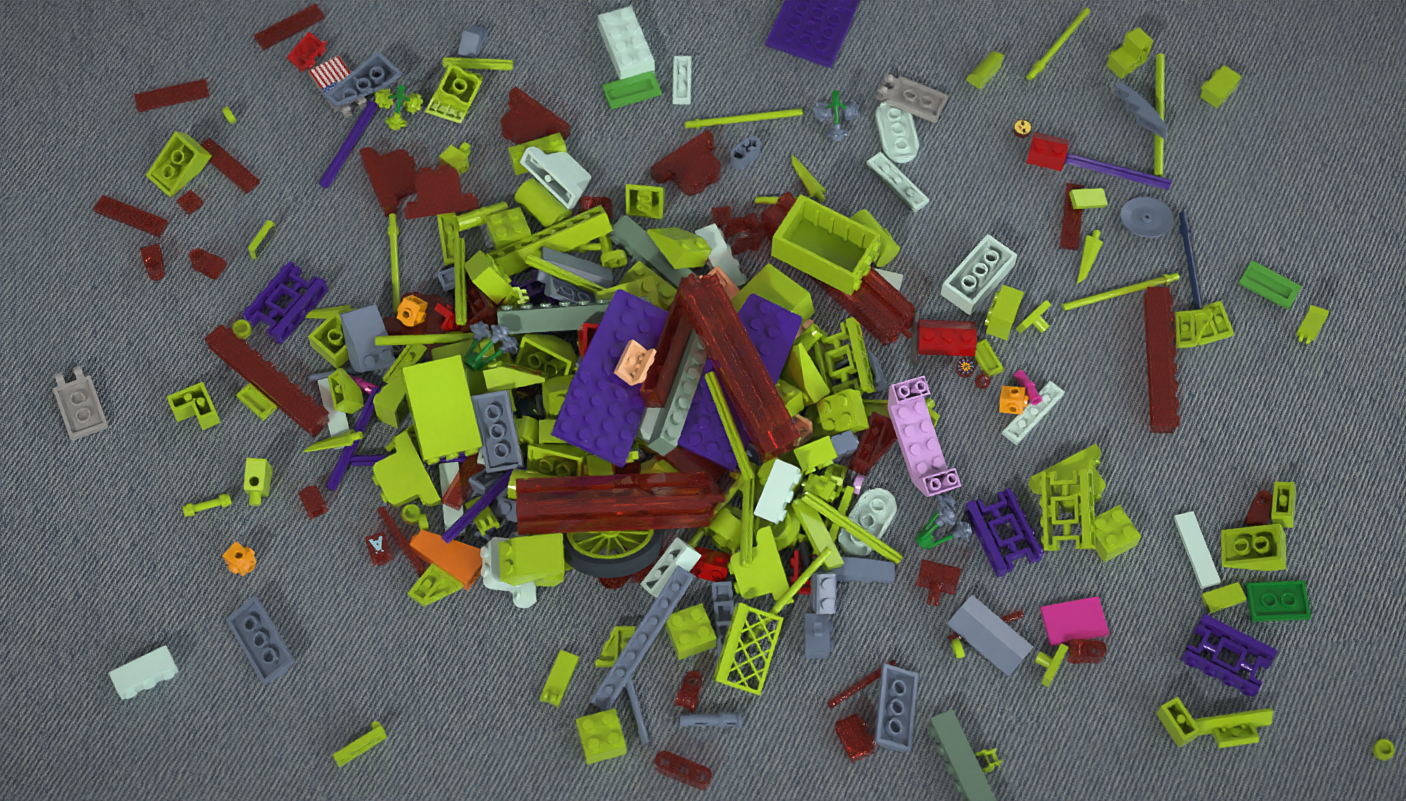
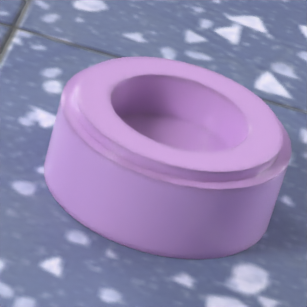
[853,475,865,495]

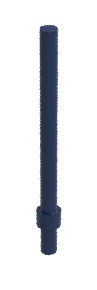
[1179,211,1202,310]

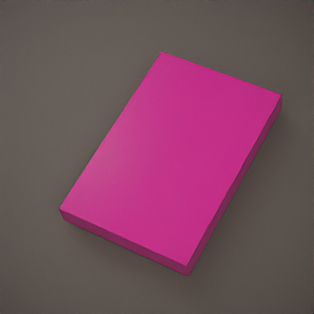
[1040,596,1109,646]

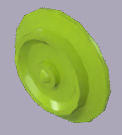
[752,504,801,551]

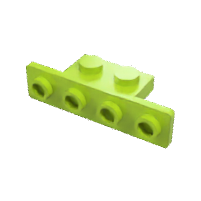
[1193,708,1273,748]

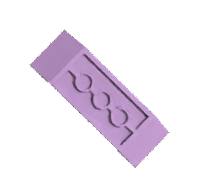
[888,376,961,497]

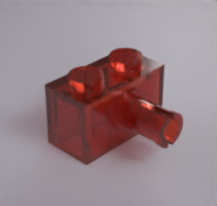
[916,559,961,606]

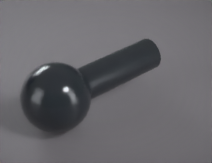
[799,542,811,580]

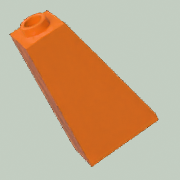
[409,530,483,591]

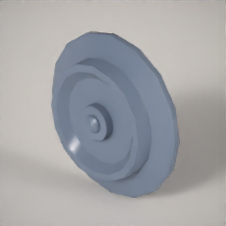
[1120,197,1174,238]

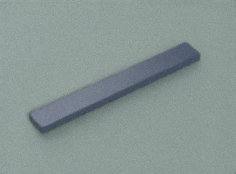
[590,565,695,711]

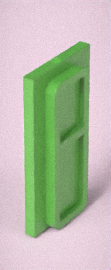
[602,70,662,110]
[1238,260,1302,310]

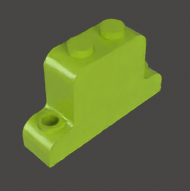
[371,431,442,508]
[1028,444,1106,513]
[727,525,794,605]

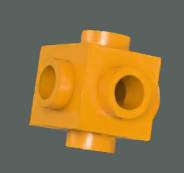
[397,295,428,327]
[1000,385,1029,415]
[222,541,257,577]

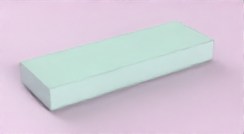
[673,56,691,104]

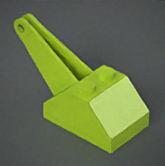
[515,333,579,384]

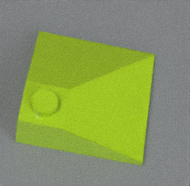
[431,338,496,396]

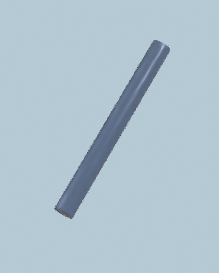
[625,677,650,746]

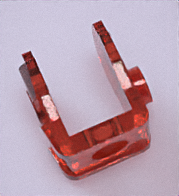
[722,213,765,255]

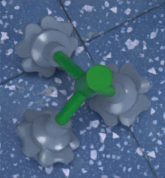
[813,90,859,141]

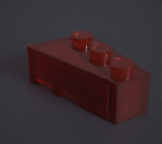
[461,279,499,333]
[848,411,898,476]

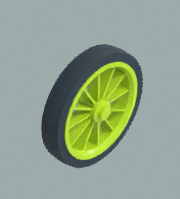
[559,495,664,578]

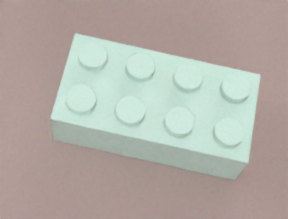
[598,6,655,80]
[940,234,1017,315]

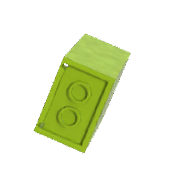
[771,194,882,296]
[708,263,815,347]
[401,355,482,465]

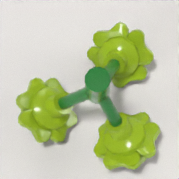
[375,85,423,130]

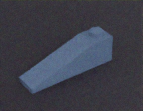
[324,51,403,108]

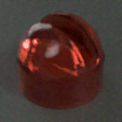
[975,374,990,389]

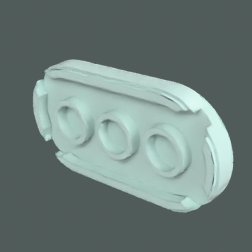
[875,100,919,163]
[838,488,897,557]

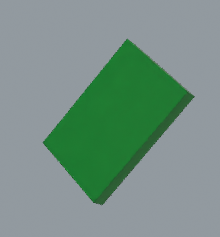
[1245,580,1311,622]

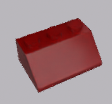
[918,319,977,357]

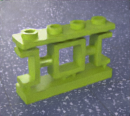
[812,317,875,398]
[1039,469,1096,551]
[786,473,855,555]

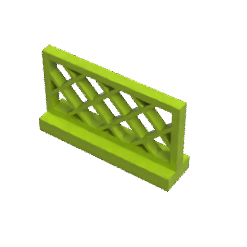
[712,602,784,696]

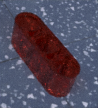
[655,751,712,790]

